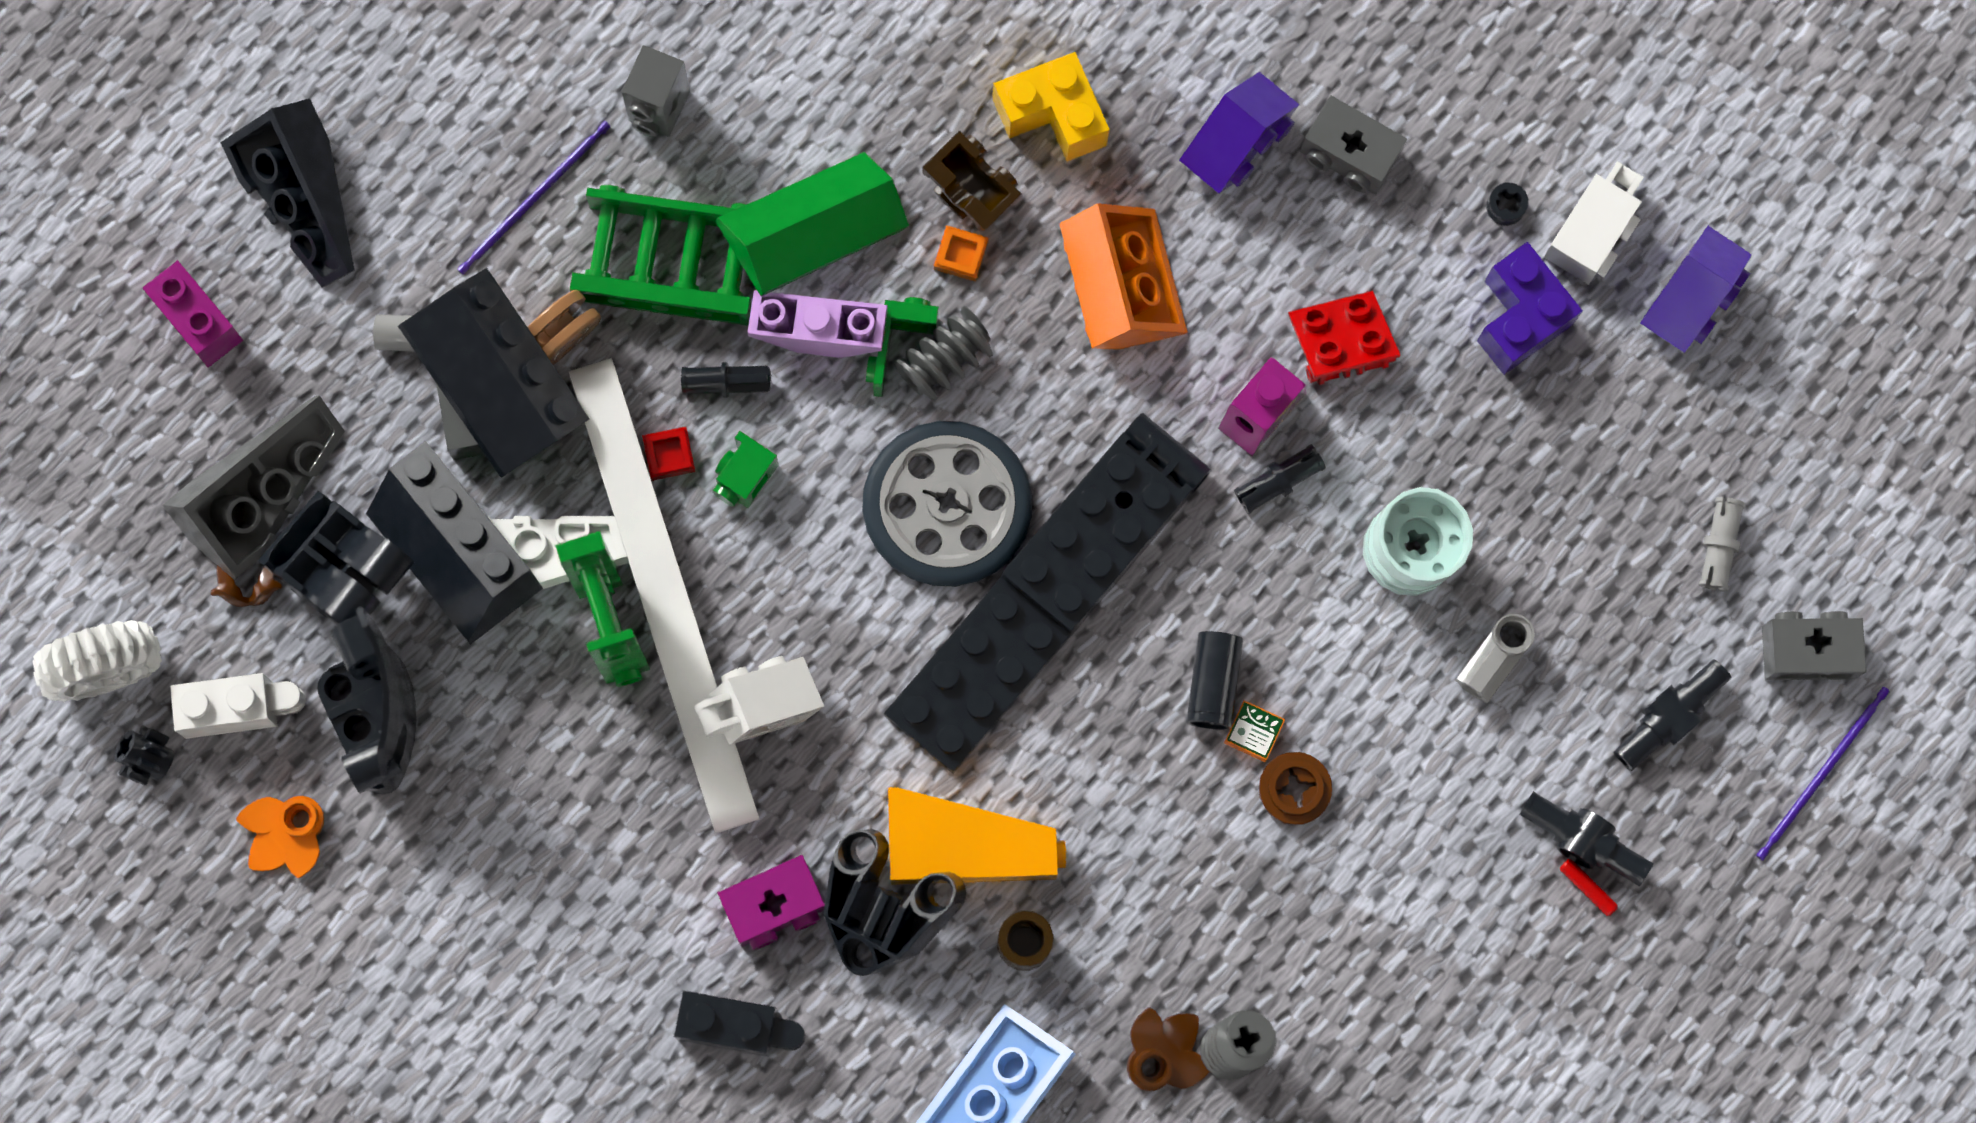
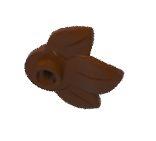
[1127,1007,1209,1091]

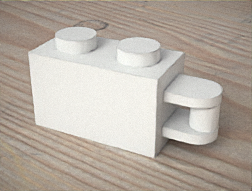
[1544,161,1644,285]
[694,656,824,745]
[170,673,306,739]

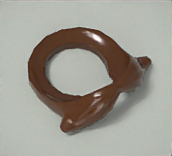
[211,565,283,607]

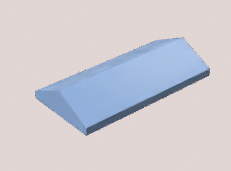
[916,1004,1076,1123]

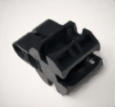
[258,491,414,625]

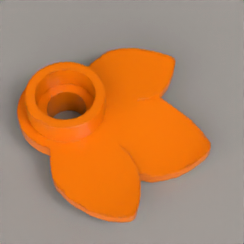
[236,796,324,878]

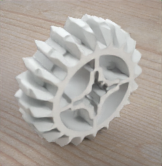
[33,620,162,702]

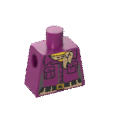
[1218,357,1306,456]

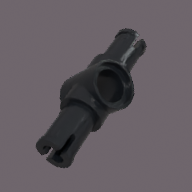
[1613,659,1732,771]
[1519,791,1654,887]

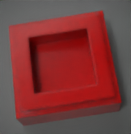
[642,426,696,481]

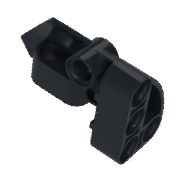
[317,607,417,795]

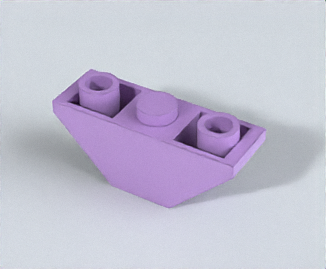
[747,291,888,358]

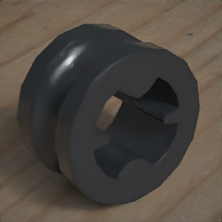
[1486,182,1529,226]

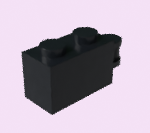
[674,990,806,1057]

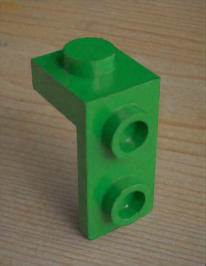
[866,297,938,397]

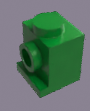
[712,431,779,508]

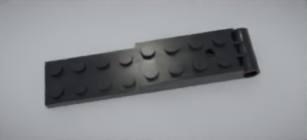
[884,412,1212,774]

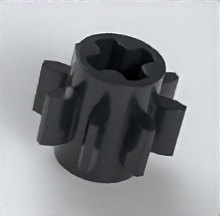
[114,725,174,786]

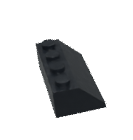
[398,268,589,478]
[366,441,543,645]

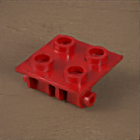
[1288,291,1400,385]

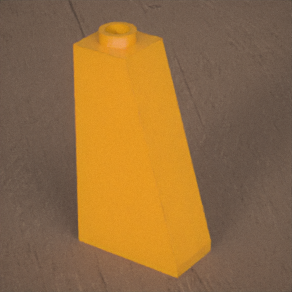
[888,787,1066,885]

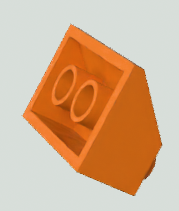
[1059,203,1188,350]

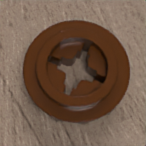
[1259,752,1332,825]

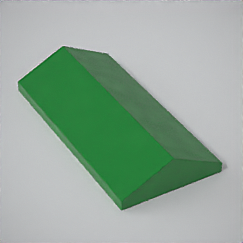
[715,152,909,296]

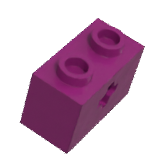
[142,260,243,368]
[717,855,825,951]

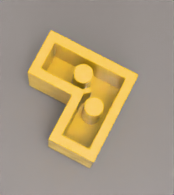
[993,52,1110,161]

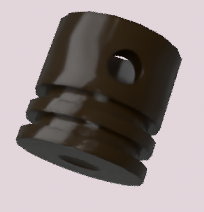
[997,911,1054,971]

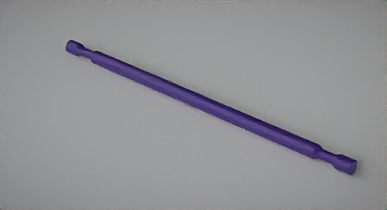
[457,121,611,275]
[1756,687,1890,861]

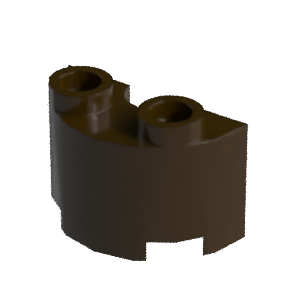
[922,131,1022,231]

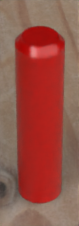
[1560,859,1618,916]

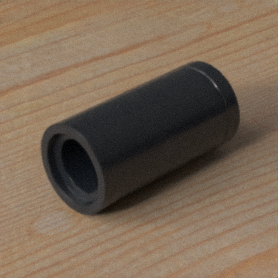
[1186,631,1243,730]

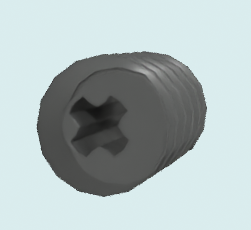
[894,306,993,401]
[1200,1010,1276,1080]

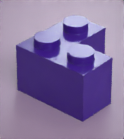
[1179,72,1299,194]
[1640,225,1752,353]
[1477,241,1583,375]

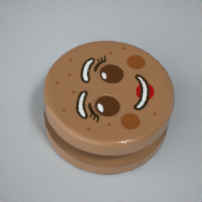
[528,290,601,365]

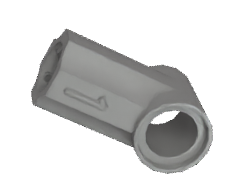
[1455,614,1535,704]

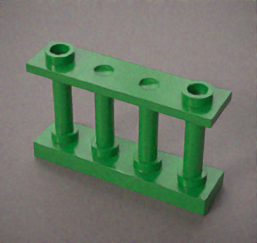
[570,185,751,326]
[555,531,650,687]

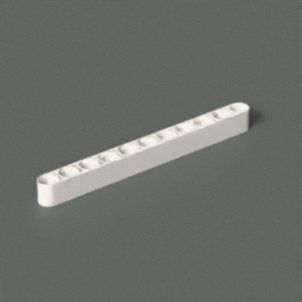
[569,358,759,834]

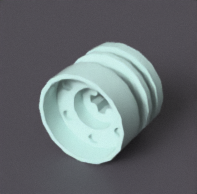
[1363,487,1473,596]

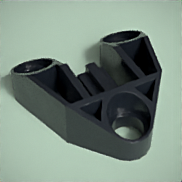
[823,829,967,976]

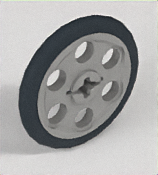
[862,421,1032,587]

